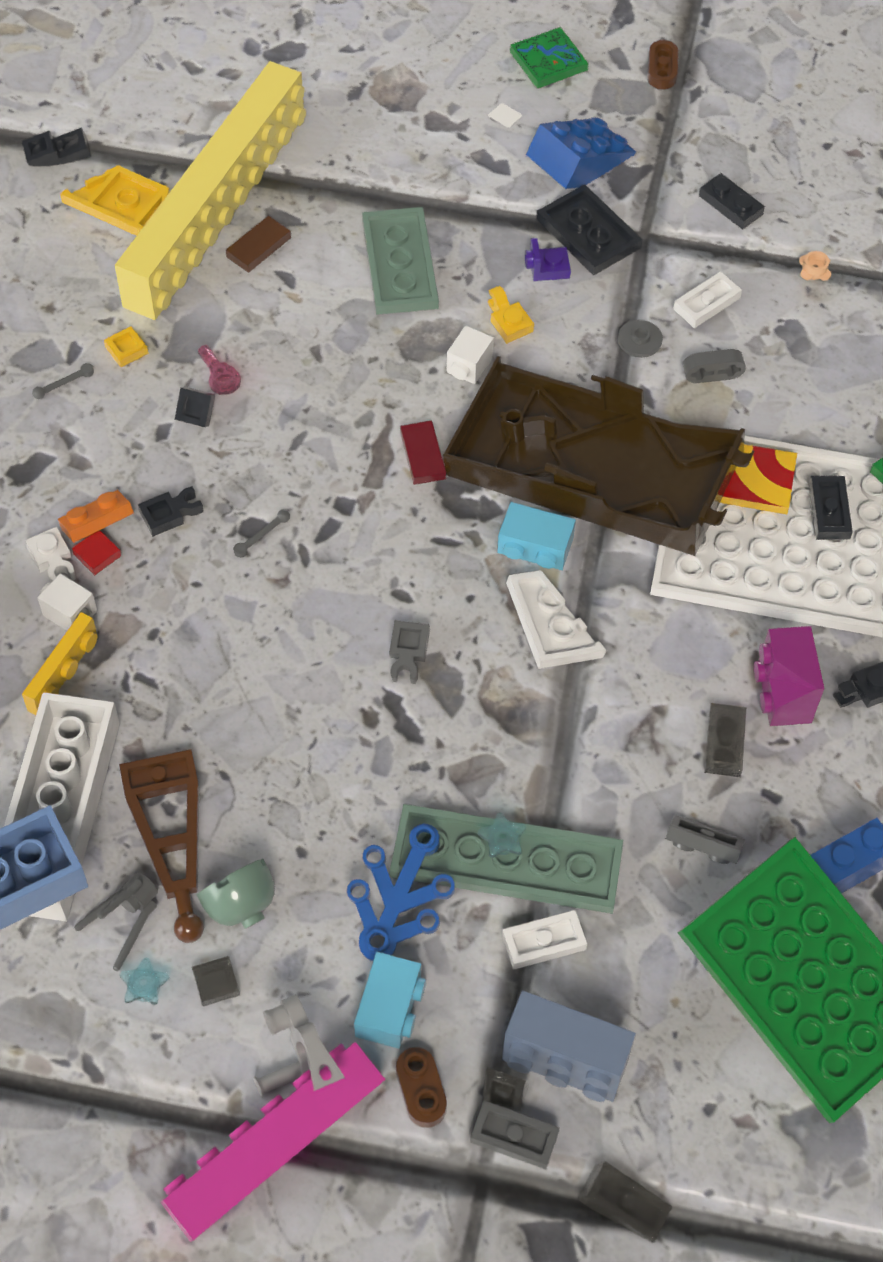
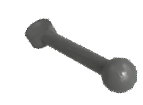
[32,363,94,399]
[233,510,290,558]

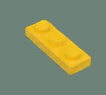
[22,612,98,715]

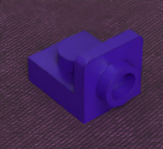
[525,238,571,281]

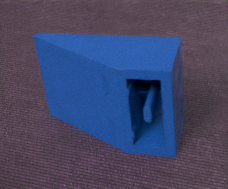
[526,117,636,189]

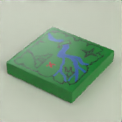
[510,27,588,89]

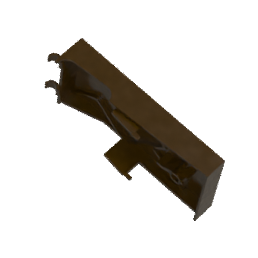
[443,356,755,556]

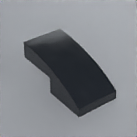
[22,127,91,166]

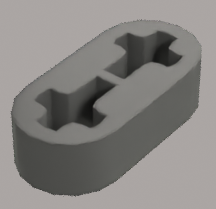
[683,349,746,383]

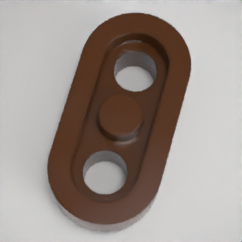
[648,40,678,90]
[396,1047,447,1128]

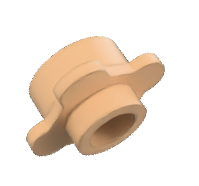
[799,251,831,281]

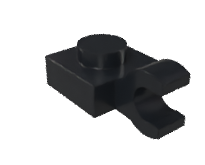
[834,662,883,708]

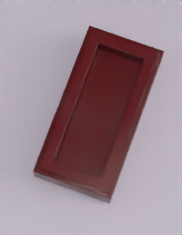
[400,420,446,485]

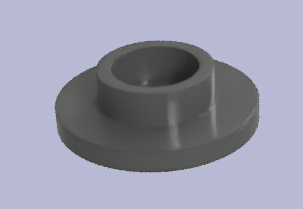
[618,320,663,358]

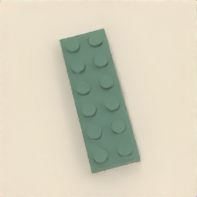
[390,804,624,914]

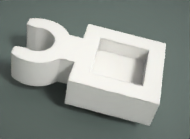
[25,527,76,582]

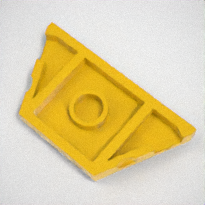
[60,165,170,236]

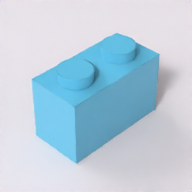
[497,502,576,571]
[354,952,427,1049]

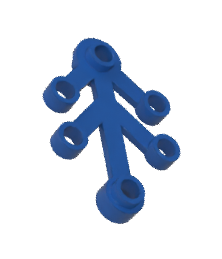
[347,824,455,961]

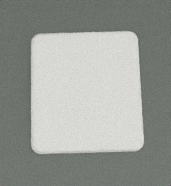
[488,103,522,128]

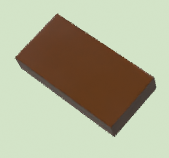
[225,215,291,273]

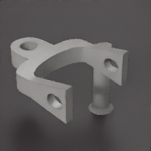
[254,995,345,1099]

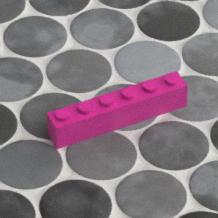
[160,1042,385,1242]

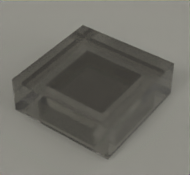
[192,956,240,1007]

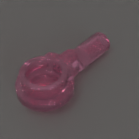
[198,345,241,395]

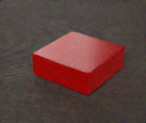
[72,530,121,576]

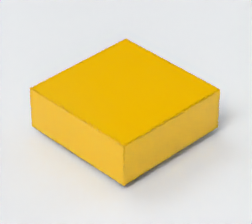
[104,326,149,367]

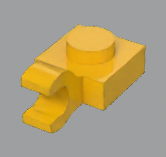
[487,285,535,344]

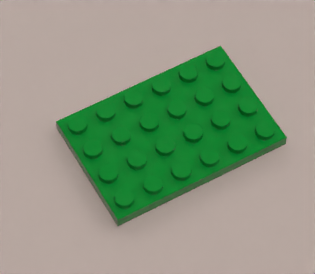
[678,837,883,1123]

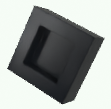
[175,386,215,427]

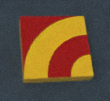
[720,444,797,515]

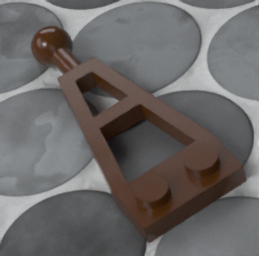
[119,749,204,943]

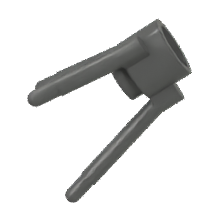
[74,873,158,971]

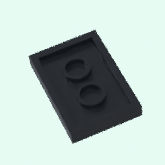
[536,184,643,276]

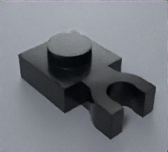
[138,486,204,537]

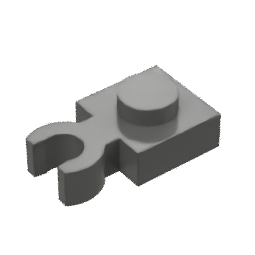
[389,620,430,684]

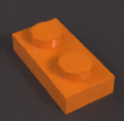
[58,490,134,543]

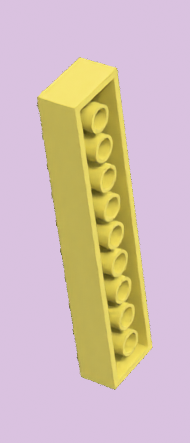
[115,61,306,320]

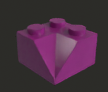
[754,626,825,726]

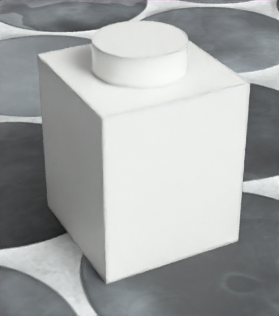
[447,325,494,384]
[37,574,97,631]

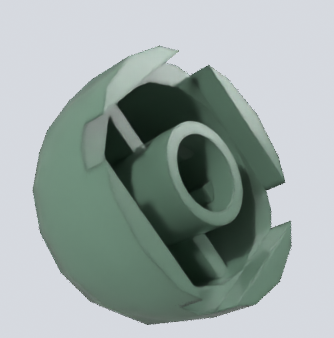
[196,858,275,929]

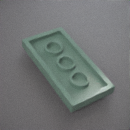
[362,207,439,315]

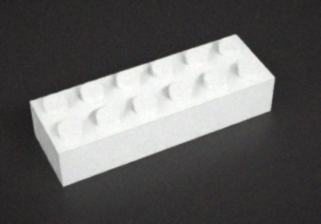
[4,692,120,922]

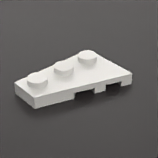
[506,570,607,669]

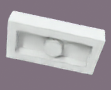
[673,271,742,328]
[502,910,587,970]

